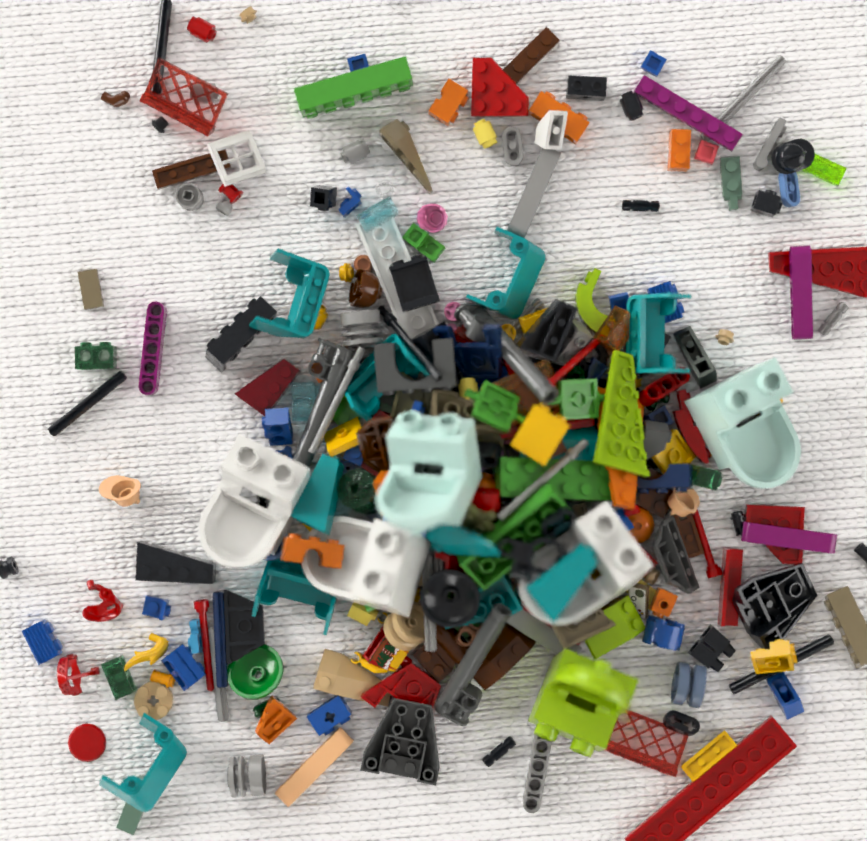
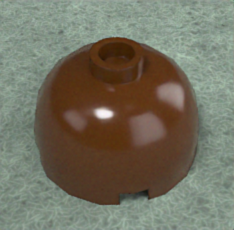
[349,269,383,308]

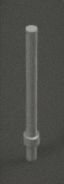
[308,346,366,454]
[497,439,589,521]

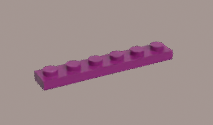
[634,75,743,152]

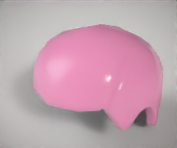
[416,203,448,233]

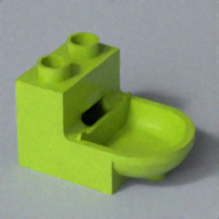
[528,648,639,758]

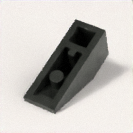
[673,326,718,389]

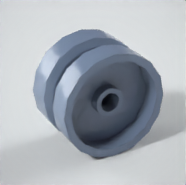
[671,662,707,709]

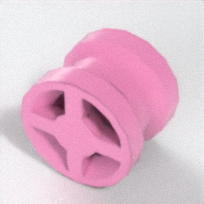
[444,302,460,322]

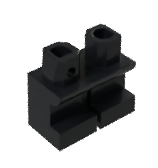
[688,624,736,672]

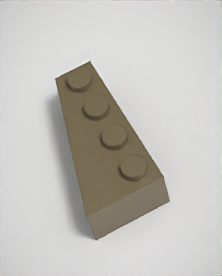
[824,586,867,669]

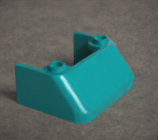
[465,227,546,319]
[249,248,330,338]
[626,293,691,374]
[345,334,429,422]
[252,558,337,636]
[99,713,187,812]

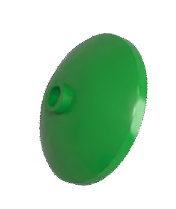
[227,644,284,700]

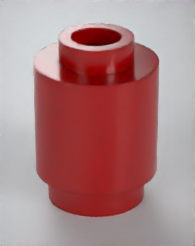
[187,16,217,43]

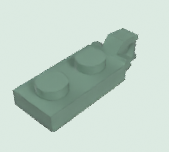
[719,156,742,211]

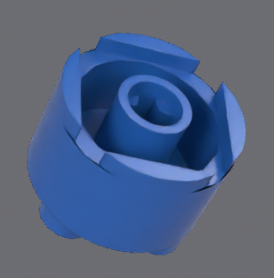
[642,615,685,651]

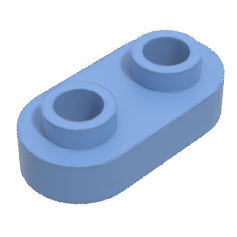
[778,172,800,208]

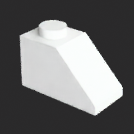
[534,110,568,150]

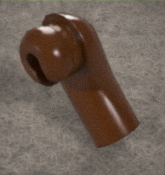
[101,91,130,108]

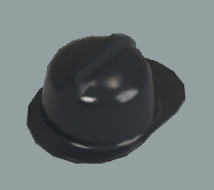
[771,139,815,174]

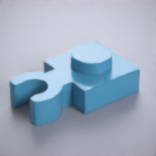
[188,619,203,654]

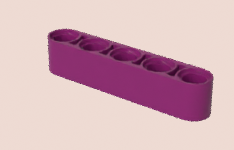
[789,245,813,340]
[138,301,167,395]
[741,522,837,554]

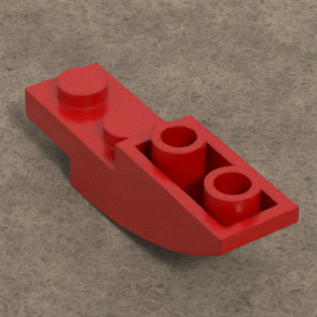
[672,389,711,464]

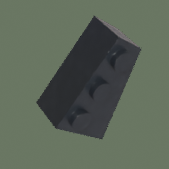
[516,299,578,362]

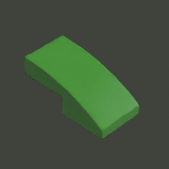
[402,223,446,263]

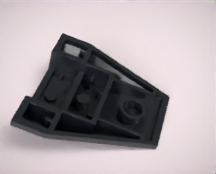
[732,563,817,650]

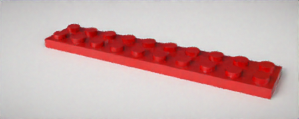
[624,716,797,841]

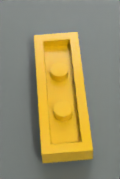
[681,730,738,782]

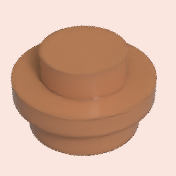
[354,255,373,272]

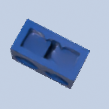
[262,407,293,446]

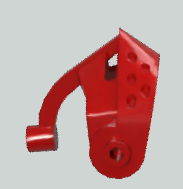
[82,580,124,622]
[57,654,100,696]

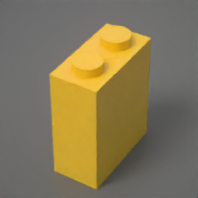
[509,403,570,466]

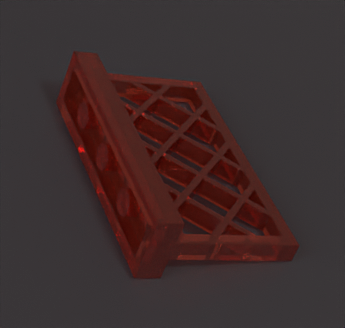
[140,58,229,137]
[603,710,688,777]

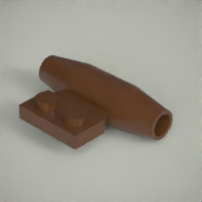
[413,624,470,683]

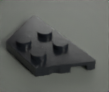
[224,590,265,664]

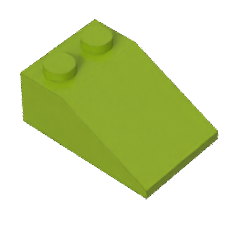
[585,595,645,659]

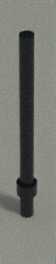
[378,306,443,381]

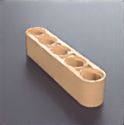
[274,727,354,807]

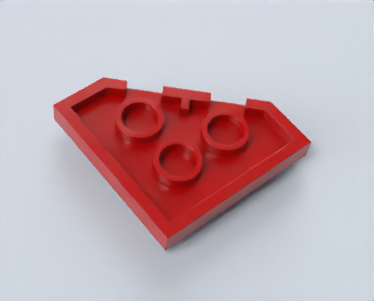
[471,58,529,117]
[745,504,805,565]

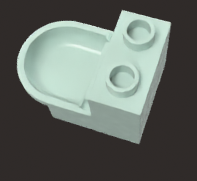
[684,357,801,489]
[376,411,482,535]

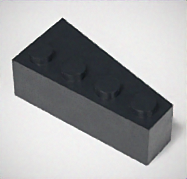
[205,296,277,373]
[135,541,216,584]

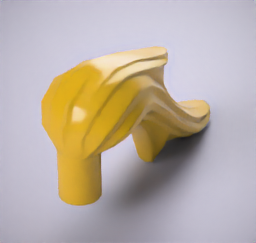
[124,633,169,671]

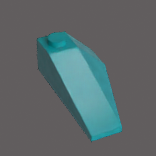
[426,524,500,556]

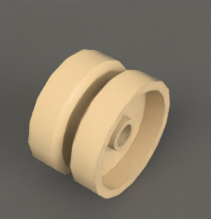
[383,602,425,651]

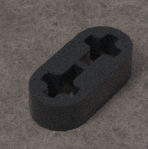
[540,506,576,538]
[663,710,700,736]

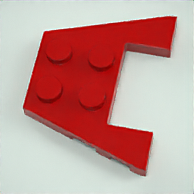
[361,661,441,708]

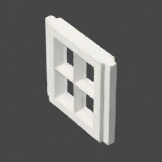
[207,130,267,187]

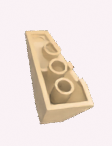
[313,649,391,707]

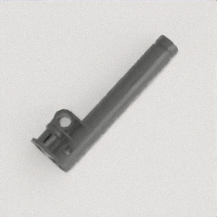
[454,304,558,405]
[292,338,355,468]
[434,603,512,726]

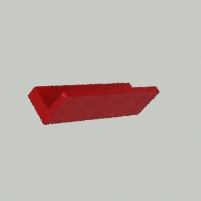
[718,548,743,627]

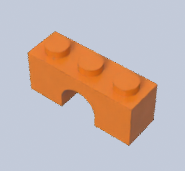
[529,91,590,145]
[280,533,345,569]

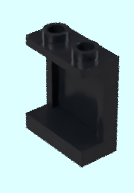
[389,254,440,313]

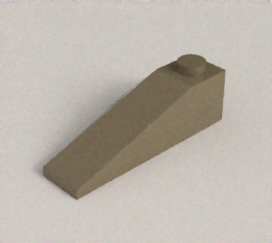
[379,119,433,194]
[429,389,510,435]

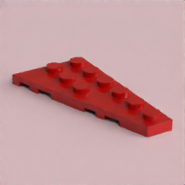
[768,247,867,298]

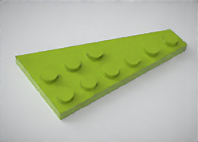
[593,350,650,478]

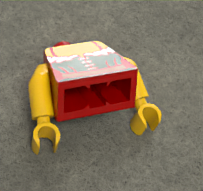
[351,612,412,673]

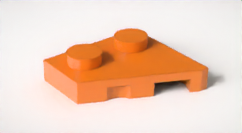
[255,695,297,744]

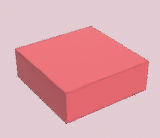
[694,140,719,165]

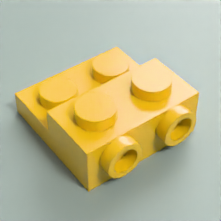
[750,639,797,674]

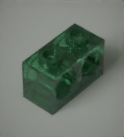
[75,342,117,370]
[690,464,722,491]
[101,654,137,700]

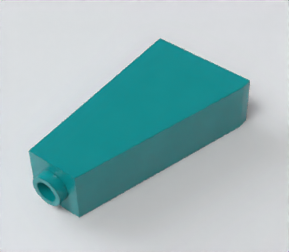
[290,453,344,536]
[526,543,598,623]

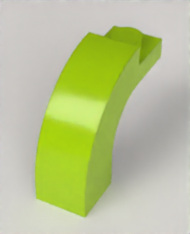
[575,268,614,337]

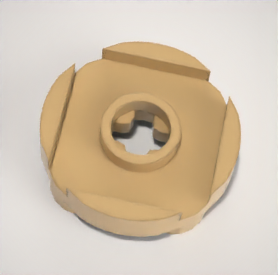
[134,681,173,720]

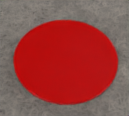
[68,724,106,762]

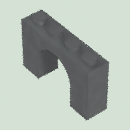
[374,338,457,395]

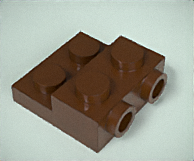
[635,467,673,519]

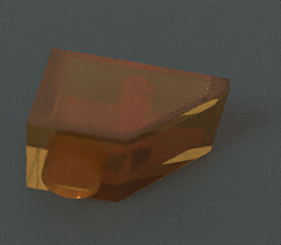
[594,306,630,352]

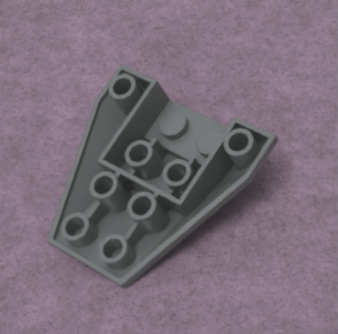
[360,698,440,786]

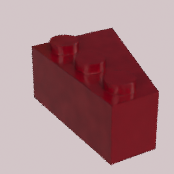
[234,359,301,416]

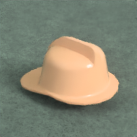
[99,475,141,507]
[667,489,700,517]

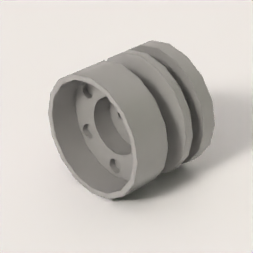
[340,309,383,349]
[227,754,266,798]

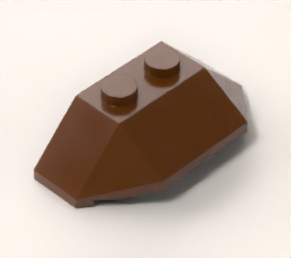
[356,416,395,473]
[473,623,536,691]

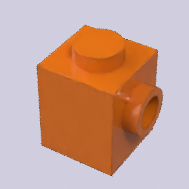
[649,587,678,619]

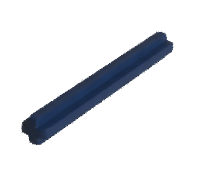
[212,592,228,688]

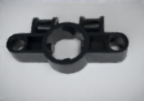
[496,537,593,583]

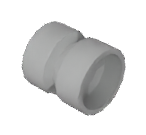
[175,183,204,211]

